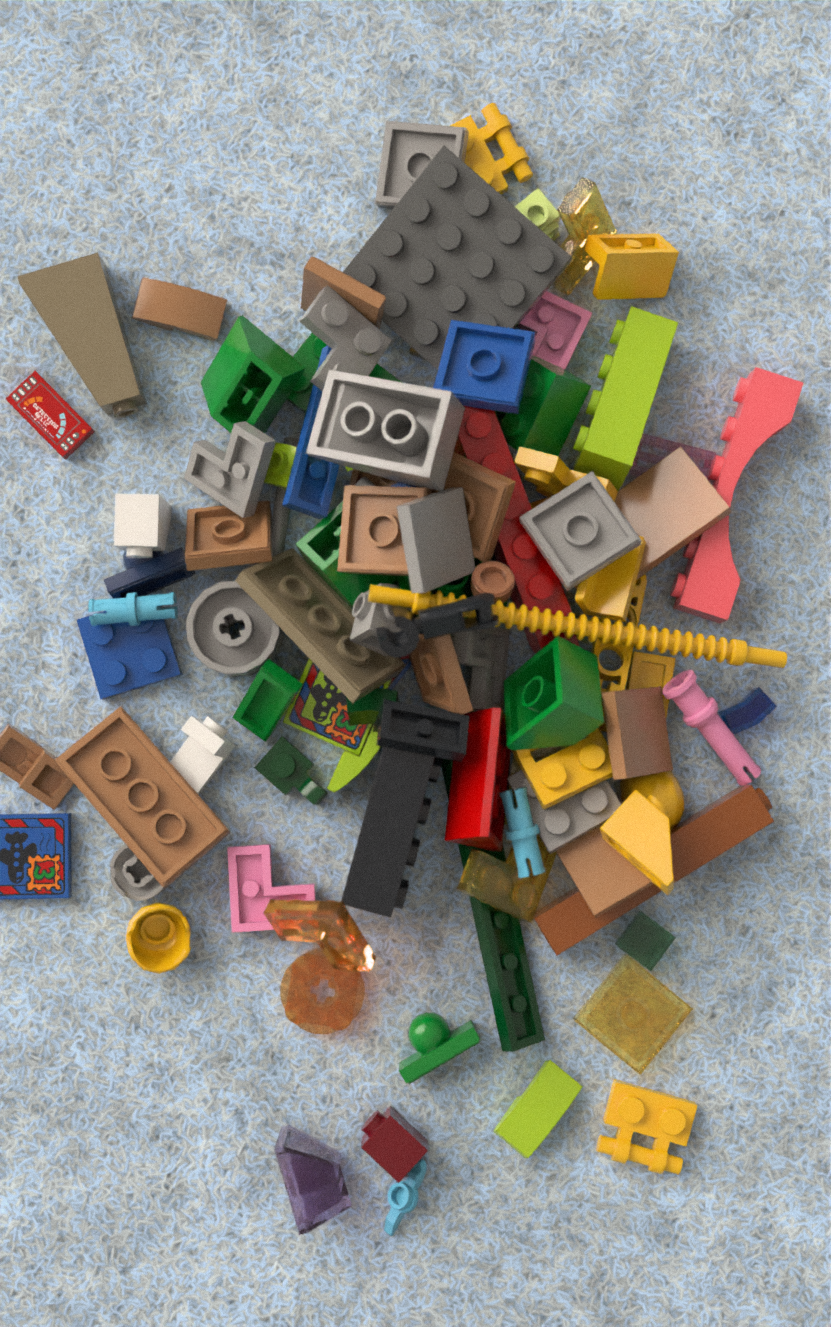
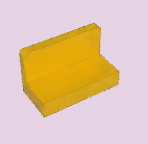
[585,234,679,300]
[575,536,646,622]

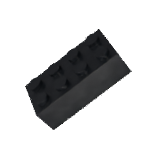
[340,747,443,918]

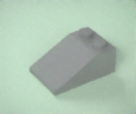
[306,369,465,491]

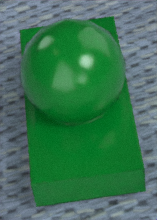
[232,659,303,742]
[399,1012,481,1084]

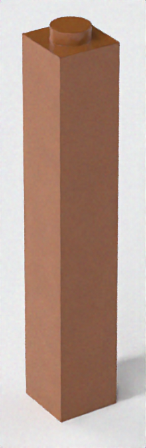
[531,785,774,955]

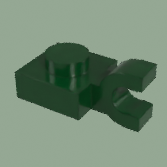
[254,736,328,805]

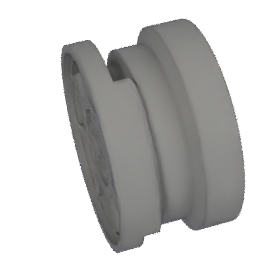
[110,844,164,901]

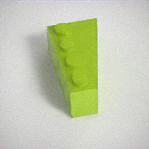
[572,306,678,491]

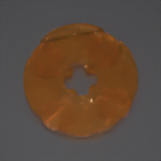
[280,947,365,1034]

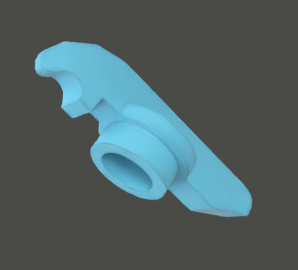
[384,1159,427,1236]

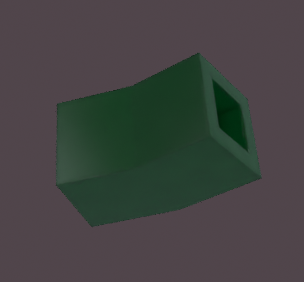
[346,688,399,726]

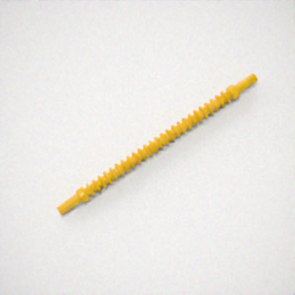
[368,584,787,668]

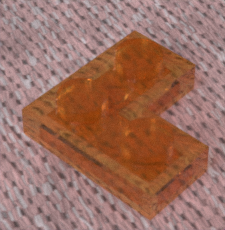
[263,899,376,971]

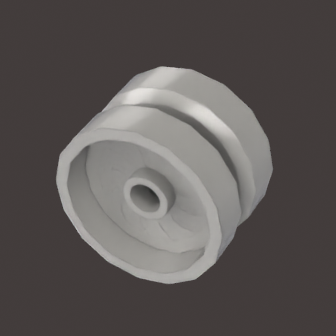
[186,581,284,677]

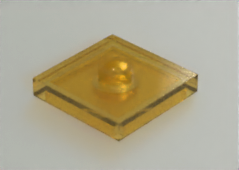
[573,953,693,1075]

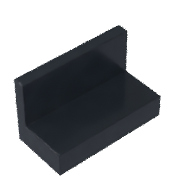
[373,699,469,762]

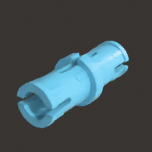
[88,592,178,626]
[499,787,546,878]

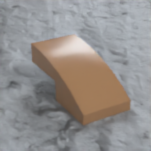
[131,278,227,341]
[0,723,74,810]

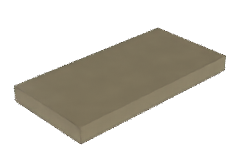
[235,548,406,703]

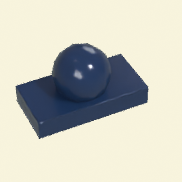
[104,547,196,598]

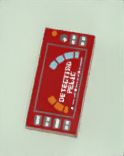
[6,371,95,460]

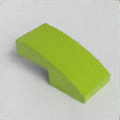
[327,726,381,793]
[493,1060,583,1159]

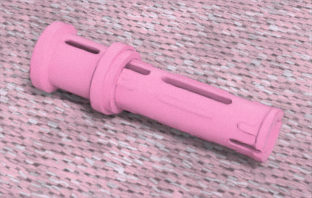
[662,670,761,786]

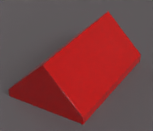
[445,708,511,852]

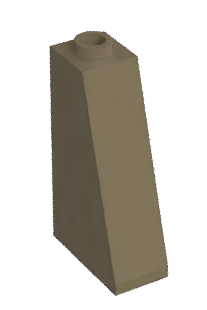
[17,252,147,418]

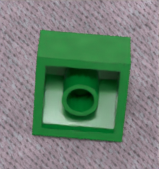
[504,636,604,751]

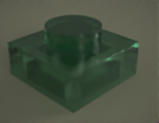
[615,910,676,971]

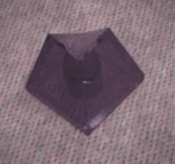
[274,1125,352,1235]

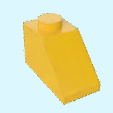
[600,790,674,895]

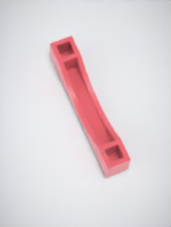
[670,367,804,624]

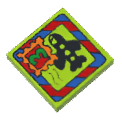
[283,659,393,756]

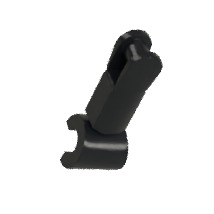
[376,593,499,658]

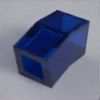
[719,687,777,735]

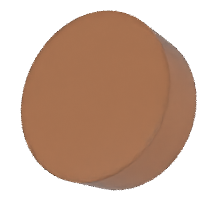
[470,561,515,605]

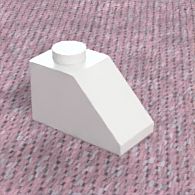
[114,494,172,558]

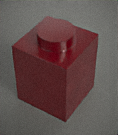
[361,1106,428,1183]

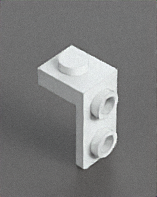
[170,716,236,795]

